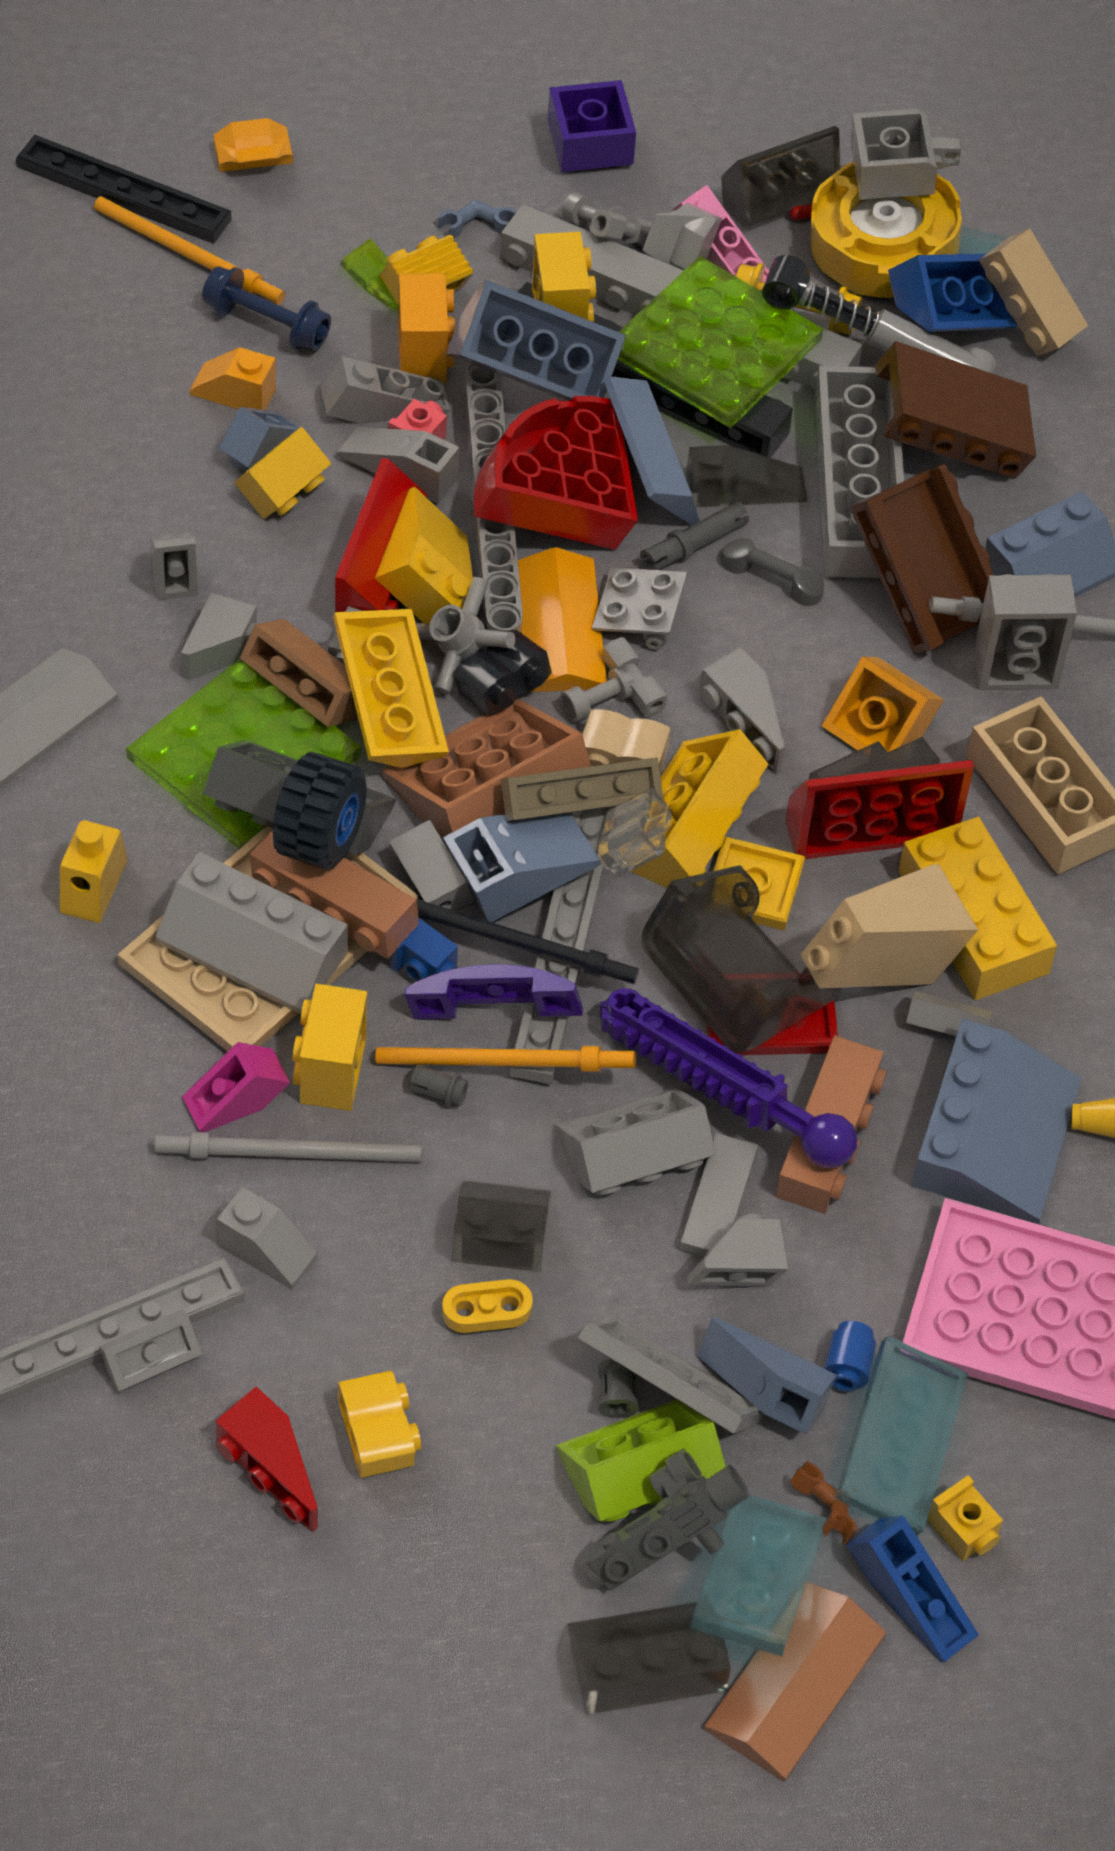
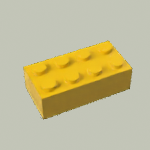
[898,816,1057,1000]

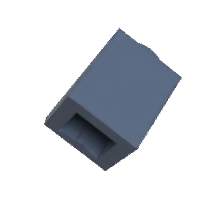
[698,1316,837,1434]

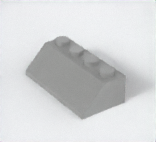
[155,852,348,1014]

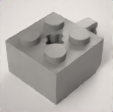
[851,109,961,200]

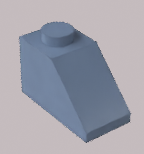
[219,407,307,471]

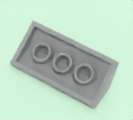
[0,648,118,787]

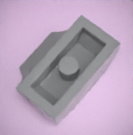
[642,203,722,277]

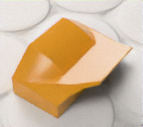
[213,118,293,172]

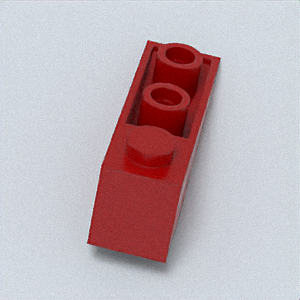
[215,1386,318,1532]

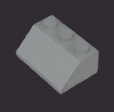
[555,1088,716,1195]

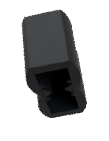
[454,630,552,715]

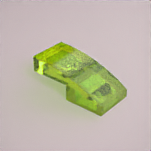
[340,238,398,311]

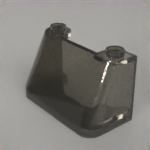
[641,865,842,1053]

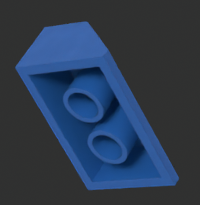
[888,253,1018,332]

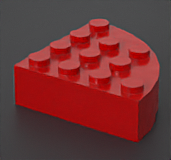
[474,396,638,550]

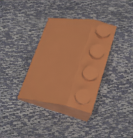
[381,698,591,843]

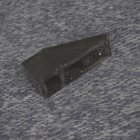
[686,445,807,507]

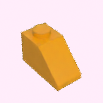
[190,347,276,410]

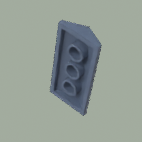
[604,376,699,525]

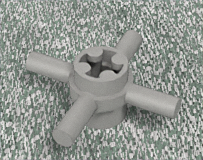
[415,577,515,694]

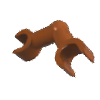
[790,1461,857,1545]

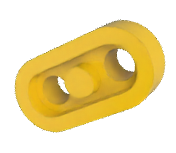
[442,1279,533,1333]

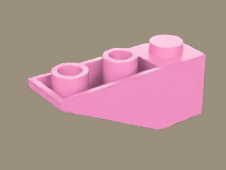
[672,185,769,287]

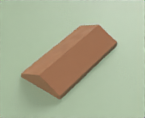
[704,1582,886,1782]

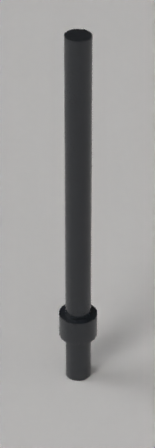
[417,899,639,985]

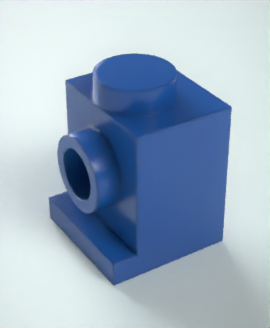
[390,918,459,982]

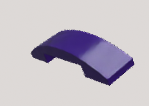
[404,964,583,1019]

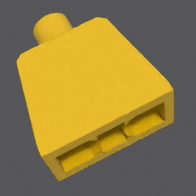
[60,820,128,924]

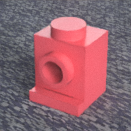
[388,399,447,439]

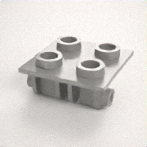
[592,567,688,650]

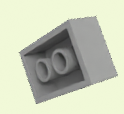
[973,574,1077,690]

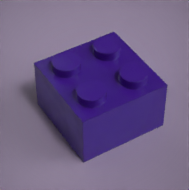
[547,80,636,172]

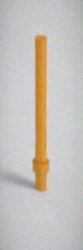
[94,196,285,305]
[375,1046,636,1072]

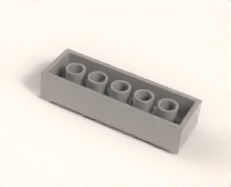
[814,366,904,578]

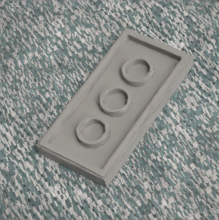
[578,1317,763,1434]

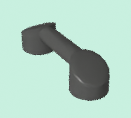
[721,538,824,606]

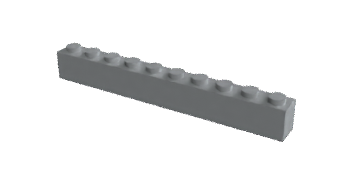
[500,204,862,390]

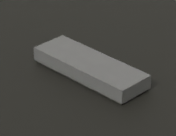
[680,1133,758,1257]

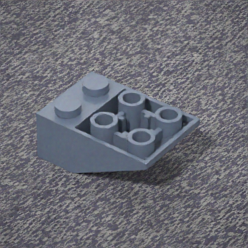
[443,812,602,922]

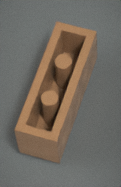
[240,619,358,727]

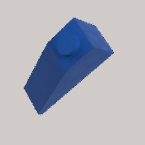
[845,1516,979,1662]

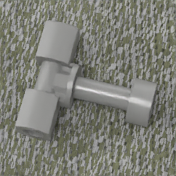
[562,192,652,247]
[560,637,667,723]

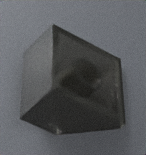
[452,1180,551,1272]

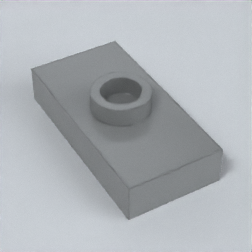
[99,1310,202,1392]

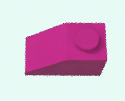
[182,1042,290,1132]

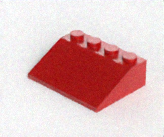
[785,760,974,859]

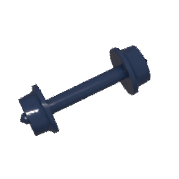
[202,266,331,351]

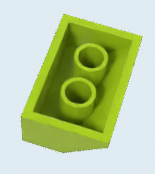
[556,1399,726,1522]

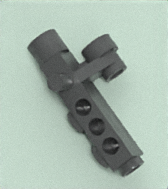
[583,1449,750,1591]

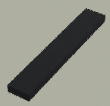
[16,134,232,244]

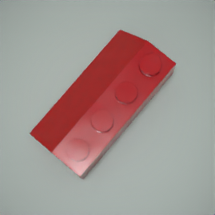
[335,458,427,612]

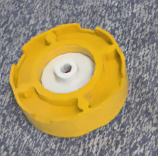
[810,162,962,298]

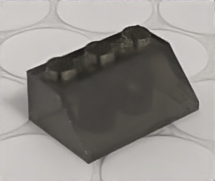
[721,126,841,228]
[567,1600,731,1715]

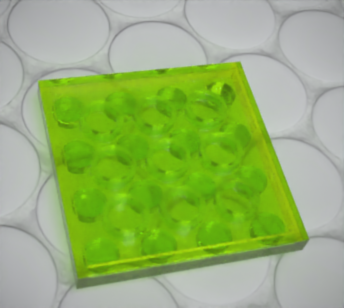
[618,256,823,428]
[126,658,361,849]

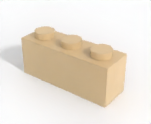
[979,228,1088,357]

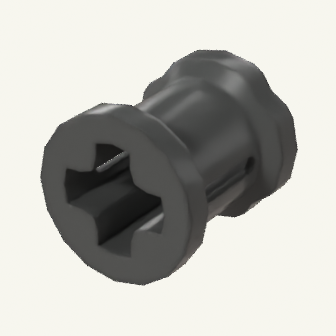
[598,1359,639,1418]

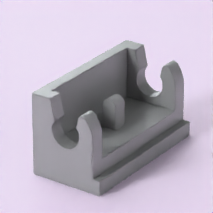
[389,820,474,911]

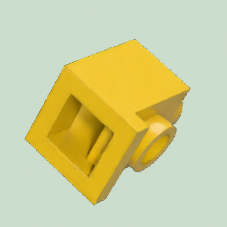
[927,1475,1003,1561]

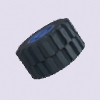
[273,751,367,870]

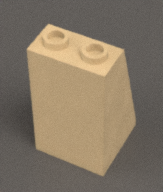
[801,864,978,988]

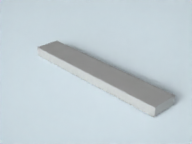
[0,1258,244,1402]

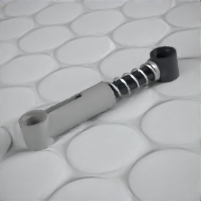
[762,255,996,374]

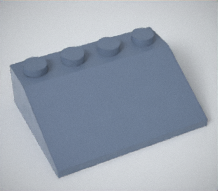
[911,1018,1081,1224]

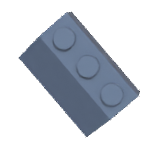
[985,491,1115,597]

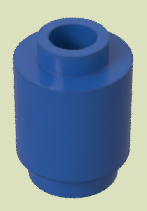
[824,1321,876,1392]

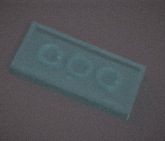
[835,1336,968,1536]
[690,1495,827,1657]

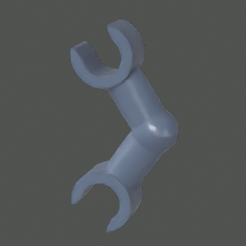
[438,199,516,238]

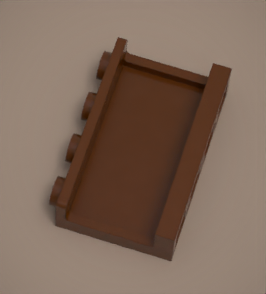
[875,341,1037,479]
[850,464,994,654]

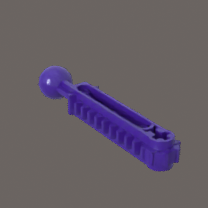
[600,988,858,1169]

